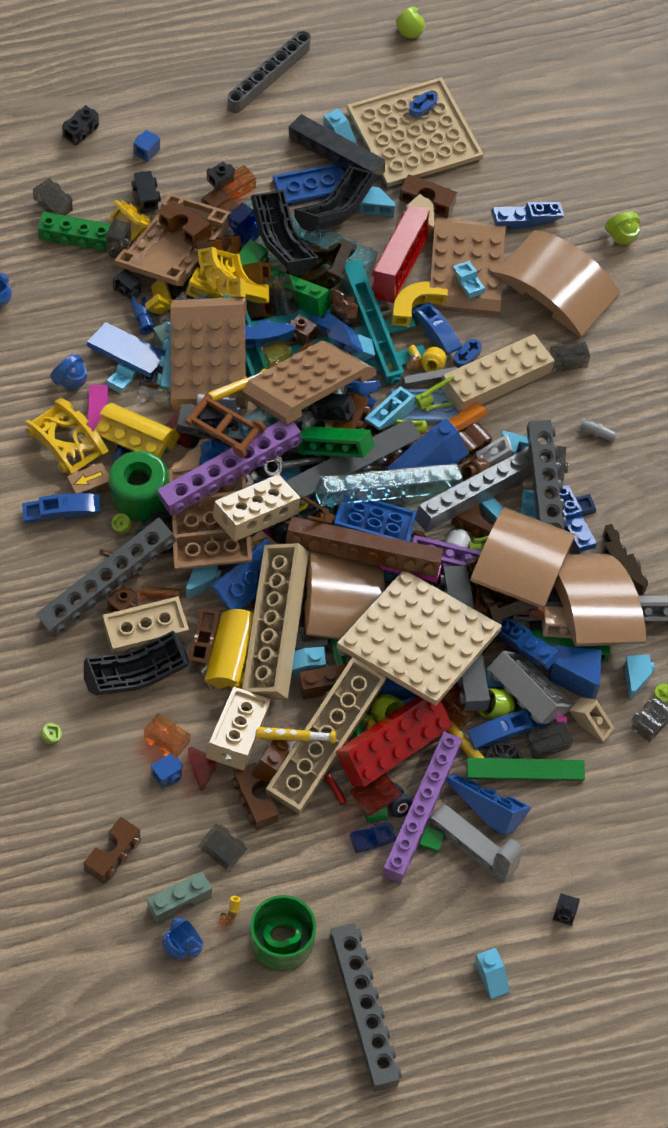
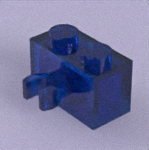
[227,202,260,245]

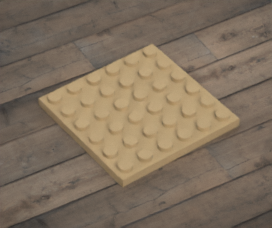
[347,77,484,187]
[337,571,502,706]

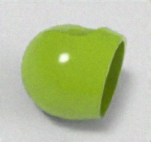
[395,6,425,39]
[477,688,515,720]
[371,694,404,723]

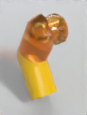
[406,345,422,371]
[219,896,241,925]

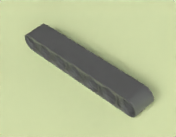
[227,31,311,113]

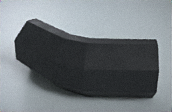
[294,166,378,232]
[250,190,318,276]
[84,630,189,695]

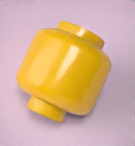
[421,347,446,372]

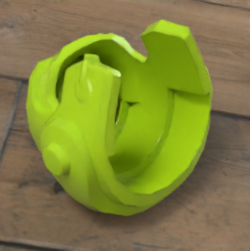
[605,211,640,245]

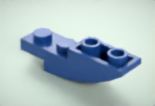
[491,202,564,230]
[412,302,462,355]
[310,313,363,354]
[245,320,295,347]
[551,485,597,553]
[22,493,101,524]
[497,617,561,669]
[467,709,548,750]

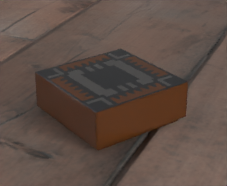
[139,370,160,389]

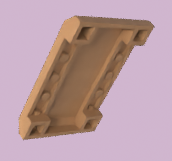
[114,193,232,286]
[430,218,506,316]
[171,297,247,411]
[242,341,377,424]

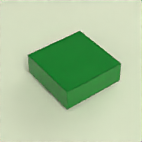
[419,827,445,853]

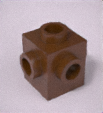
[289,315,317,346]
[107,585,138,613]

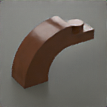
[188,608,220,664]

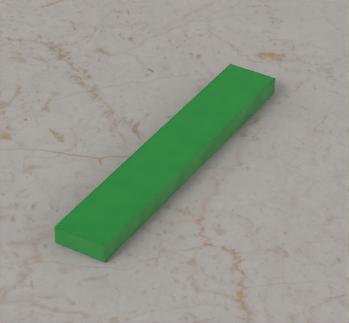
[466,758,585,781]

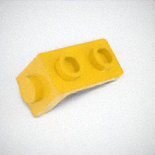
[145,280,172,316]

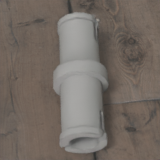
[579,418,618,443]

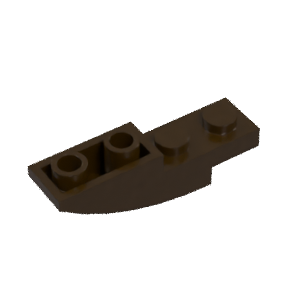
[602,524,648,595]

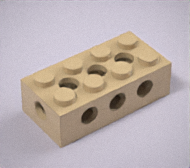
[213,474,300,542]
[103,596,189,654]
[206,687,271,771]

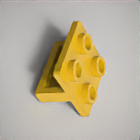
[108,200,151,242]
[185,268,224,298]

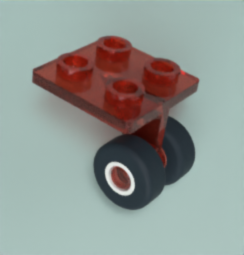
[350,773,413,817]

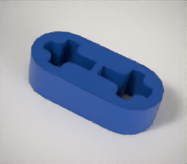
[409,91,438,118]
[453,339,482,368]

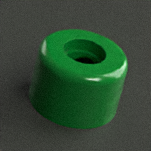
[108,451,169,521]
[249,895,316,971]

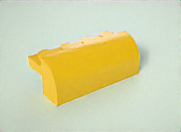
[94,403,180,458]
[205,609,254,690]

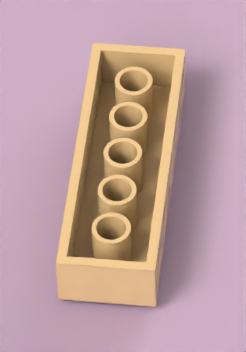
[441,334,555,413]

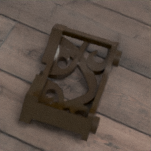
[286,238,357,289]
[465,556,538,624]

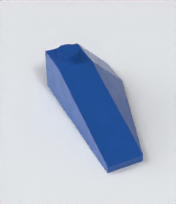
[387,418,469,483]
[445,774,531,835]

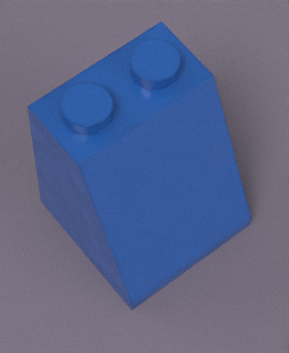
[546,645,601,699]

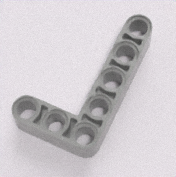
[429,804,523,882]

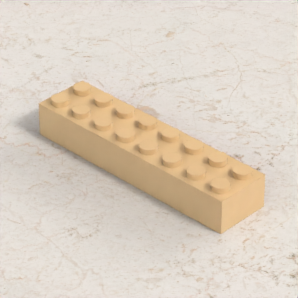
[242,543,309,699]
[266,657,386,815]

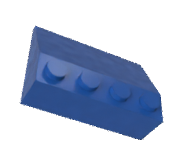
[334,491,417,541]

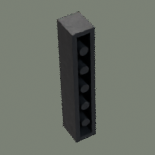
[288,114,385,183]

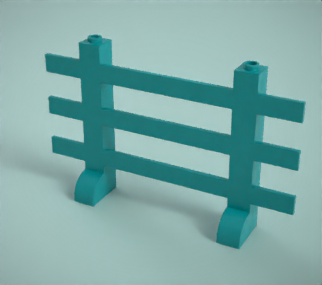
[223,259,426,419]

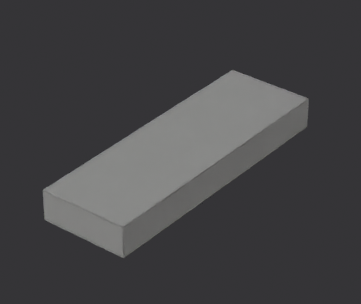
[401,367,457,388]

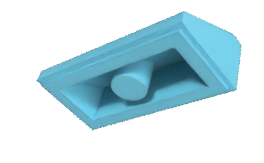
[479,497,504,523]

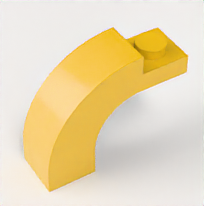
[391,282,448,327]

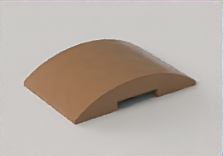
[495,230,620,338]
[168,466,252,570]
[470,507,576,609]
[304,550,385,640]
[554,554,646,646]

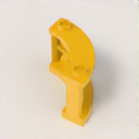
[198,247,269,303]
[25,398,109,474]

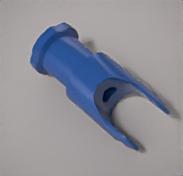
[130,296,155,335]

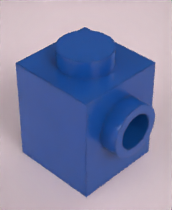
[133,130,160,162]
[151,753,183,789]

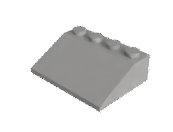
[488,651,574,724]

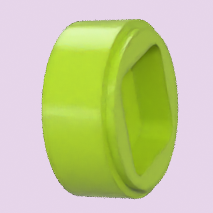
[111,513,132,534]
[654,684,668,704]
[40,723,62,744]

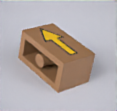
[67,463,110,495]

